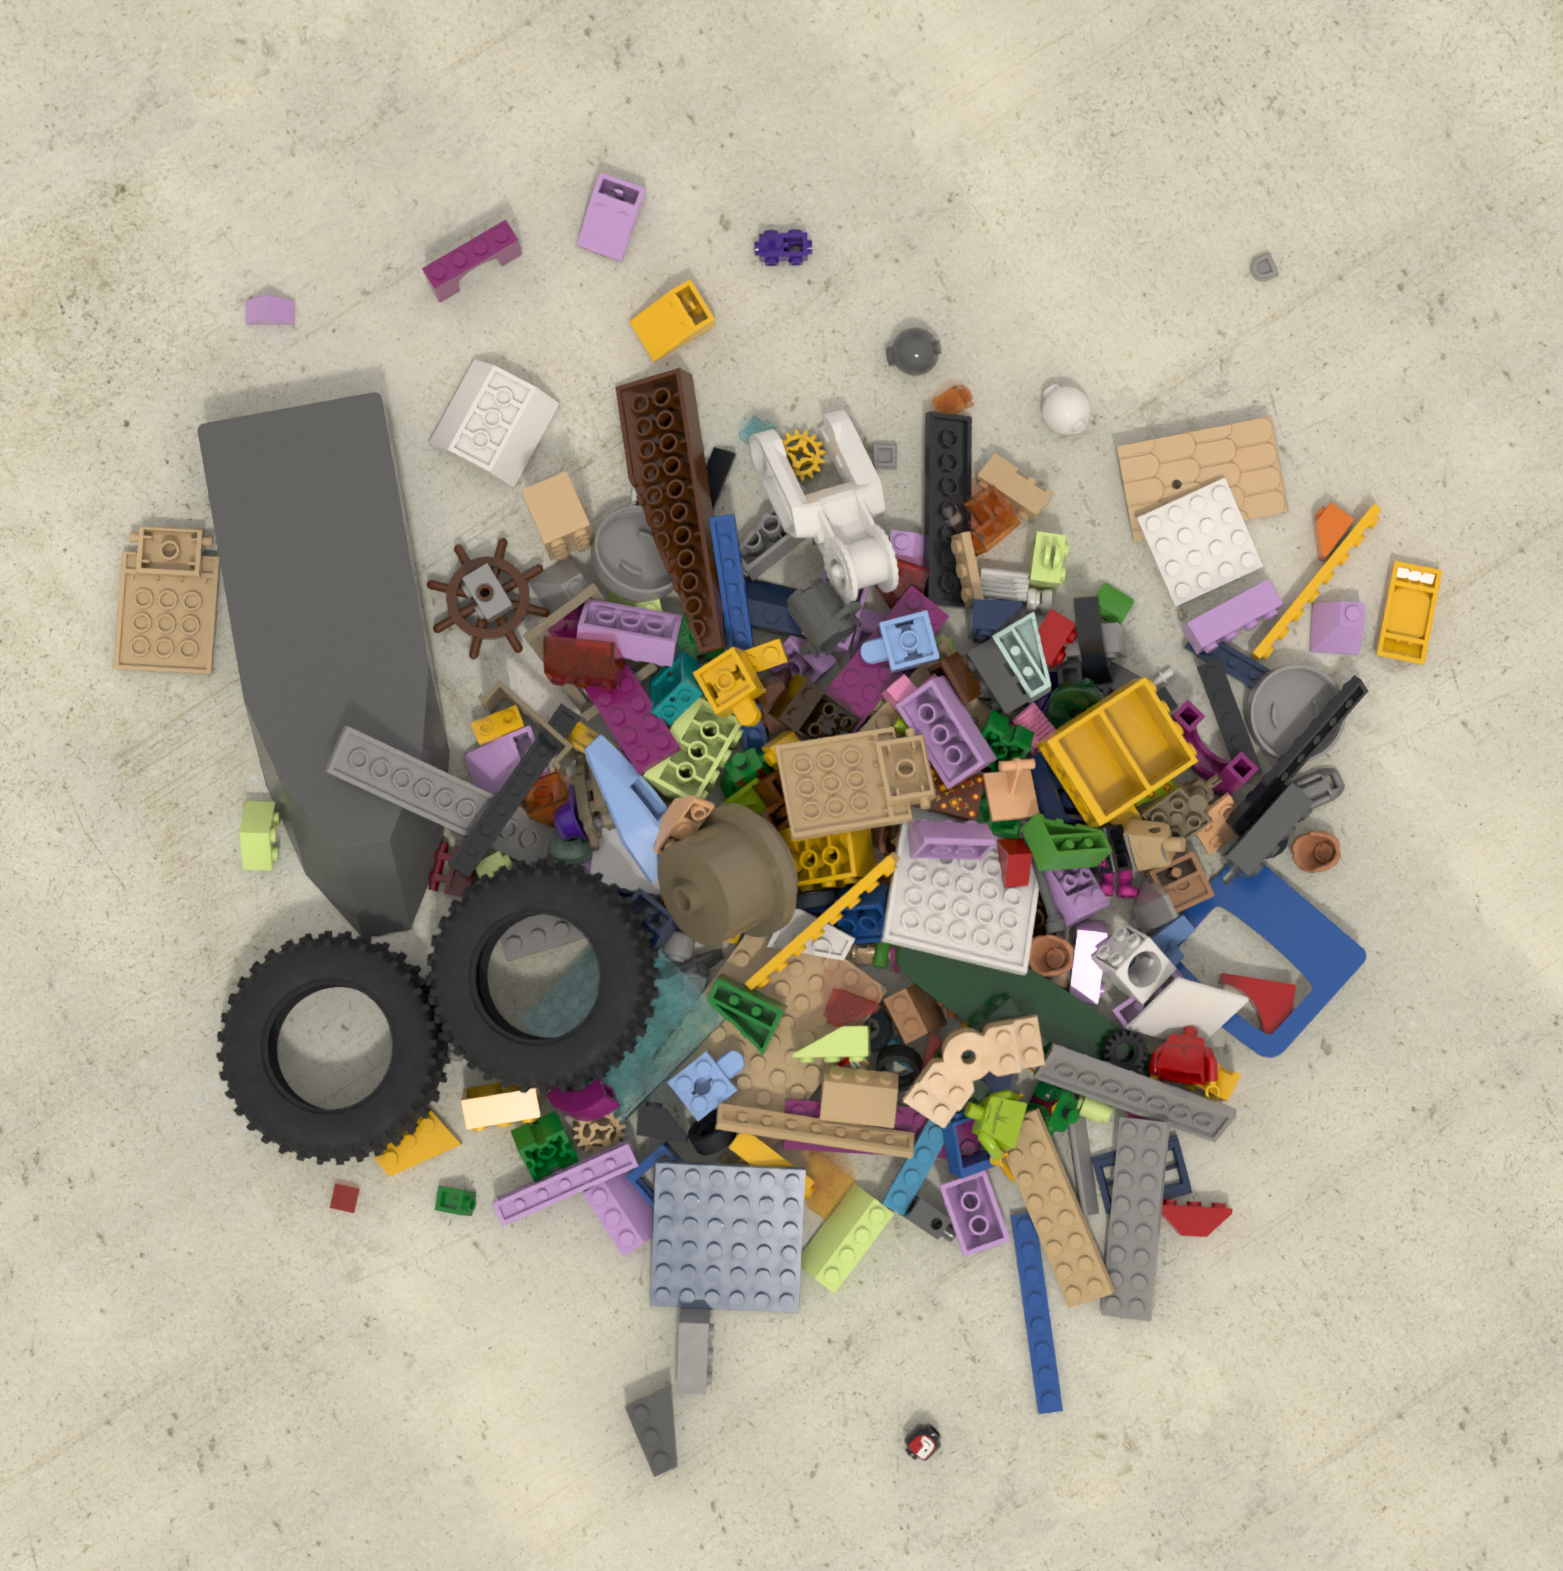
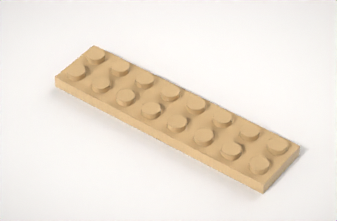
[1003,1108,1115,1308]

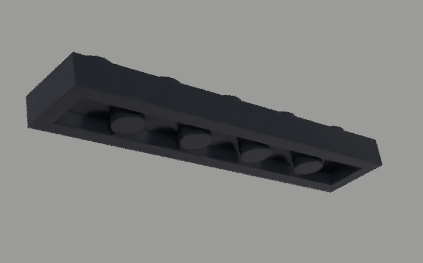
[1197,658,1263,777]

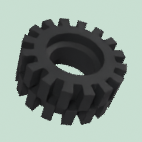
[1100,1029,1148,1073]

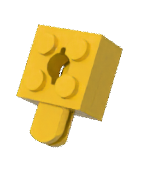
[693,647,766,727]

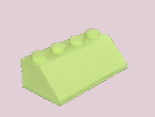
[801,1183,894,1294]

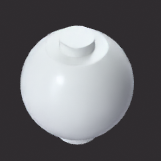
[1042,384,1091,435]

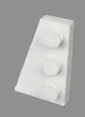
[767,909,856,961]

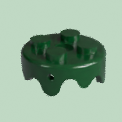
[1046,678,1107,729]

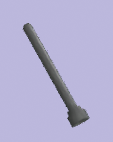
[1019,818,1067,934]

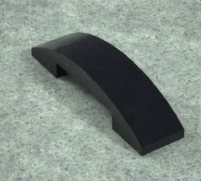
[1073,596,1114,684]

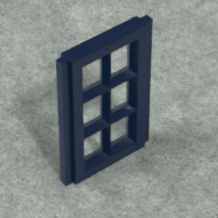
[1091,1135,1192,1215]

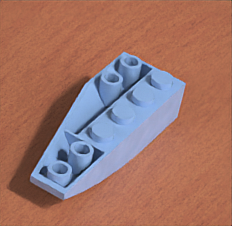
[583,735,668,883]

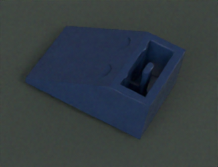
[630,887,679,951]

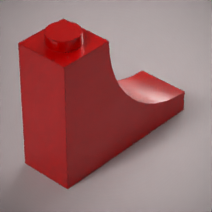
[1218,973,1296,1035]

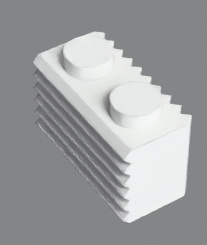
[979,567,1030,605]

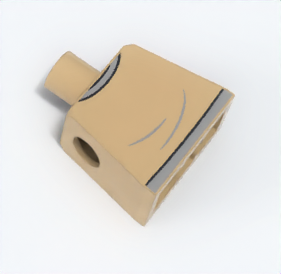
[1123,819,1186,871]

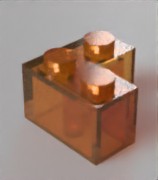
[964,485,1022,556]

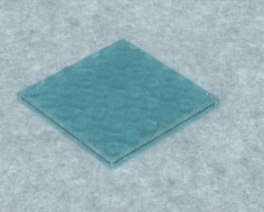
[520,948,726,1124]

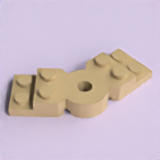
[902,1014,1045,1129]

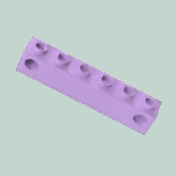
[492,1138,640,1226]

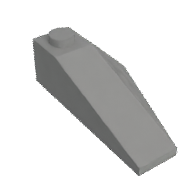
[1129,877,1178,934]

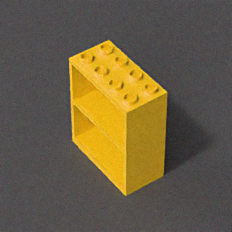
[1035,677,1198,827]

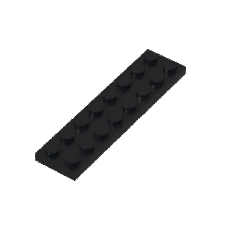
[924,411,972,609]

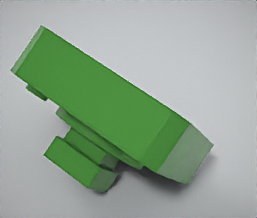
[1096,583,1134,625]

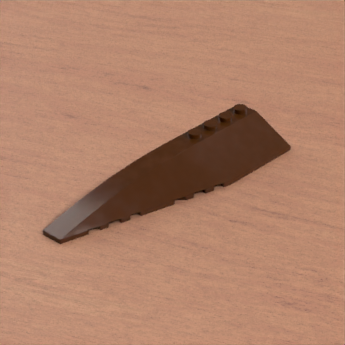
[615,368,724,654]

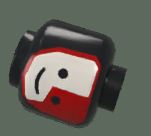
[904,1423,942,1461]

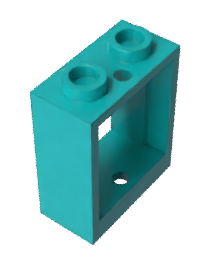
[649,649,703,726]

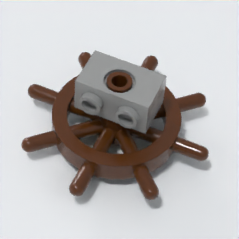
[427,538,550,660]

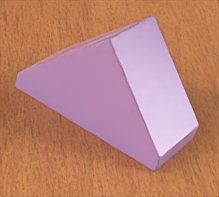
[246,294,295,325]

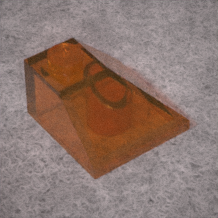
[520,771,570,828]

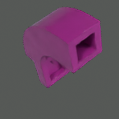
[546,1078,620,1121]

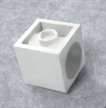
[1091,923,1176,1004]

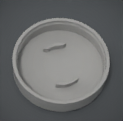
[591,506,674,601]
[1246,665,1346,762]

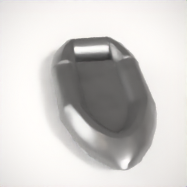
[1291,768,1345,810]

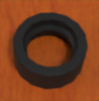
[875,1044,923,1092]
[688,1110,737,1155]

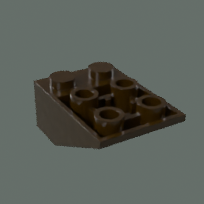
[768,673,861,741]

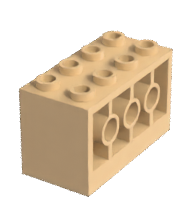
[521,471,594,562]

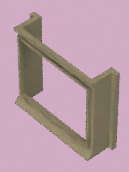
[522,583,658,722]
[477,680,580,779]

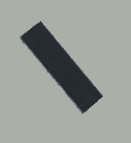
[706,447,736,514]

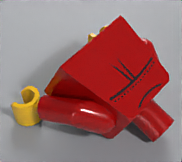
[1148,1026,1221,1098]

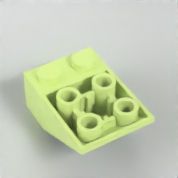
[793,1025,871,1062]

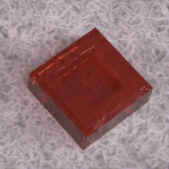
[330,1184,360,1213]

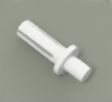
[1151,668,1174,687]

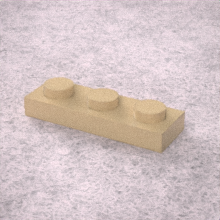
[951,531,984,608]

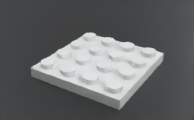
[1136,477,1263,607]

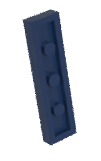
[1183,641,1271,689]

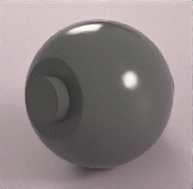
[886,327,942,376]

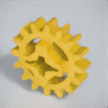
[781,429,826,483]

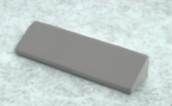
[1067,1116,1099,1216]

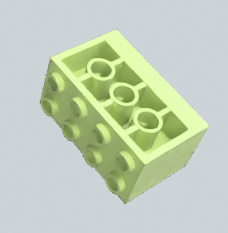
[643,697,744,804]

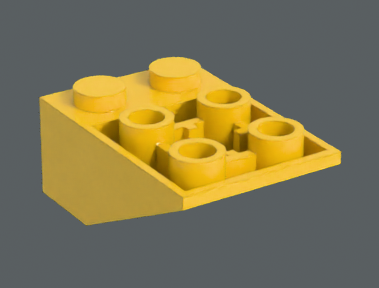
[629,279,716,363]

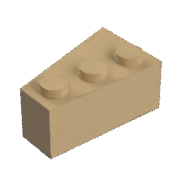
[976,453,1054,523]

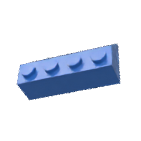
[803,884,890,944]

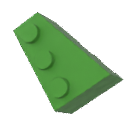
[1021,813,1112,871]

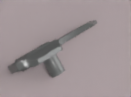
[655,948,724,980]

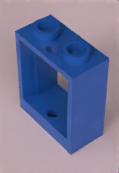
[942,1101,1004,1179]
[626,1141,684,1208]

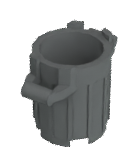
[786,578,862,658]

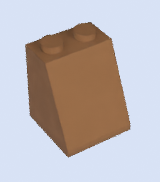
[882,985,948,1045]

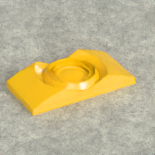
[1376,561,1443,666]

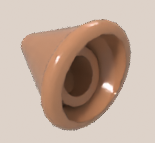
[871,824,899,857]

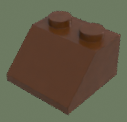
[927,651,982,705]
[755,667,793,734]

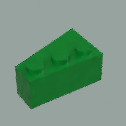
[707,973,788,1055]

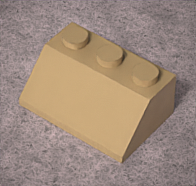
[820,1065,898,1128]

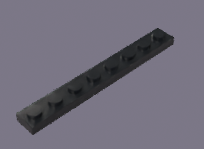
[1225,675,1369,837]
[448,703,581,878]

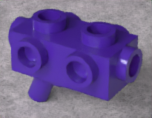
[754,229,812,266]

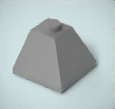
[528,556,593,615]

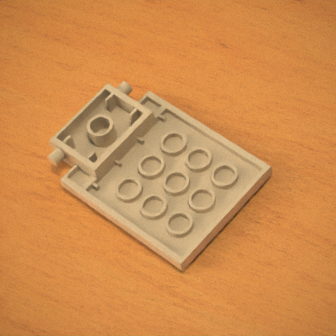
[113,525,220,675]
[775,727,936,841]

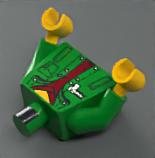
[1025,1068,1079,1135]

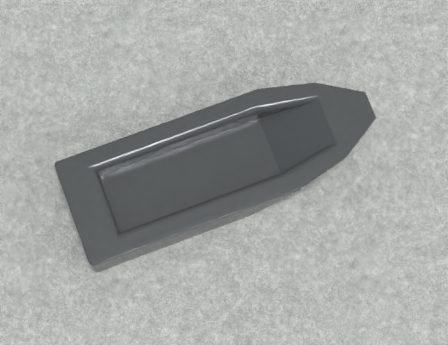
[198,392,450,937]

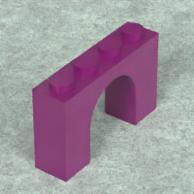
[422,220,522,303]
[1171,700,1259,798]

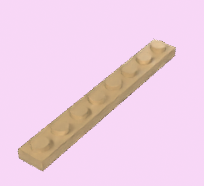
[716,1103,914,1159]

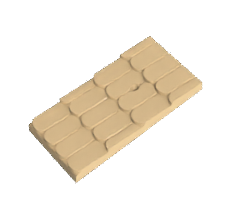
[1117,416,1289,542]

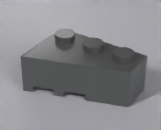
[965,638,1032,716]

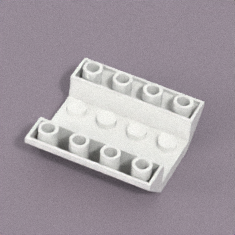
[429,359,560,488]

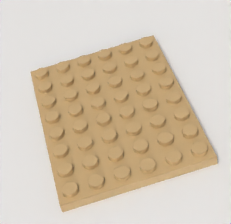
[653,933,889,1149]

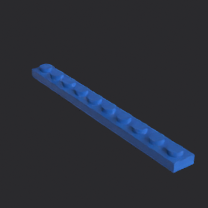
[709,513,769,752]

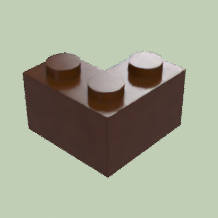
[752,769,789,832]

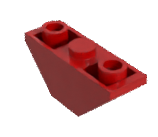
[1161,1199,1233,1237]

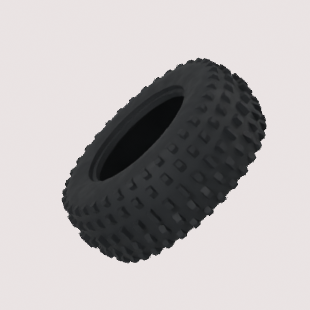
[425,858,661,1095]
[216,931,452,1165]

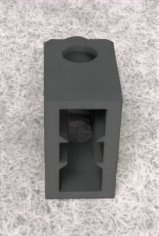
[900,1195,956,1242]

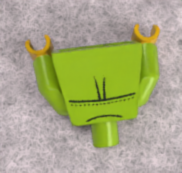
[964,1089,1027,1167]

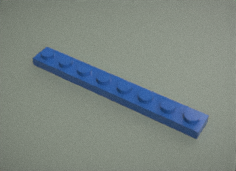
[1010,1213,1063,1414]

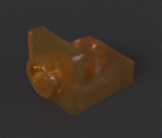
[931,385,974,415]

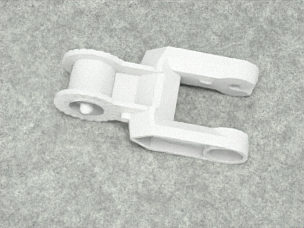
[749,409,899,605]

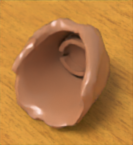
[1291,830,1341,873]
[1028,934,1074,977]

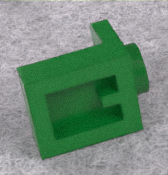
[435,1186,476,1216]

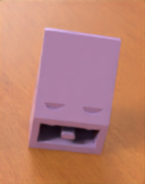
[577,172,647,262]
[464,725,550,795]
[1044,867,1110,931]

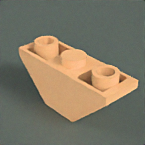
[654,795,715,855]

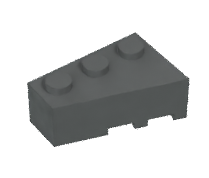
[625,1385,678,1477]

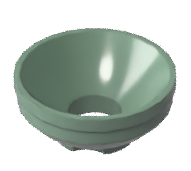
[550,834,593,866]

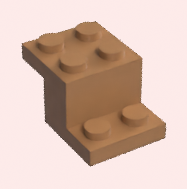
[1143,846,1215,913]

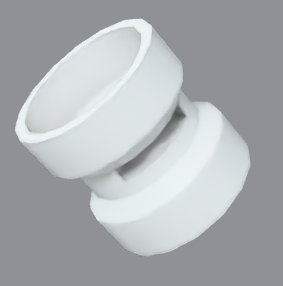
[1025,587,1052,613]

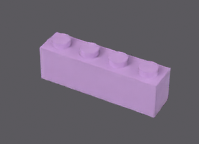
[1182,579,1284,654]

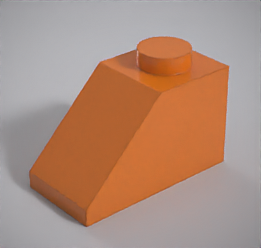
[1313,502,1355,561]

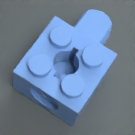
[861,610,940,673]
[667,1050,745,1121]

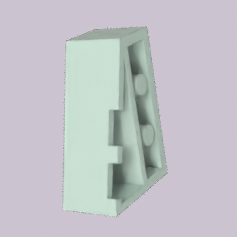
[992,612,1051,704]

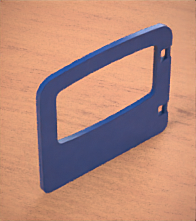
[1175,863,1366,1058]

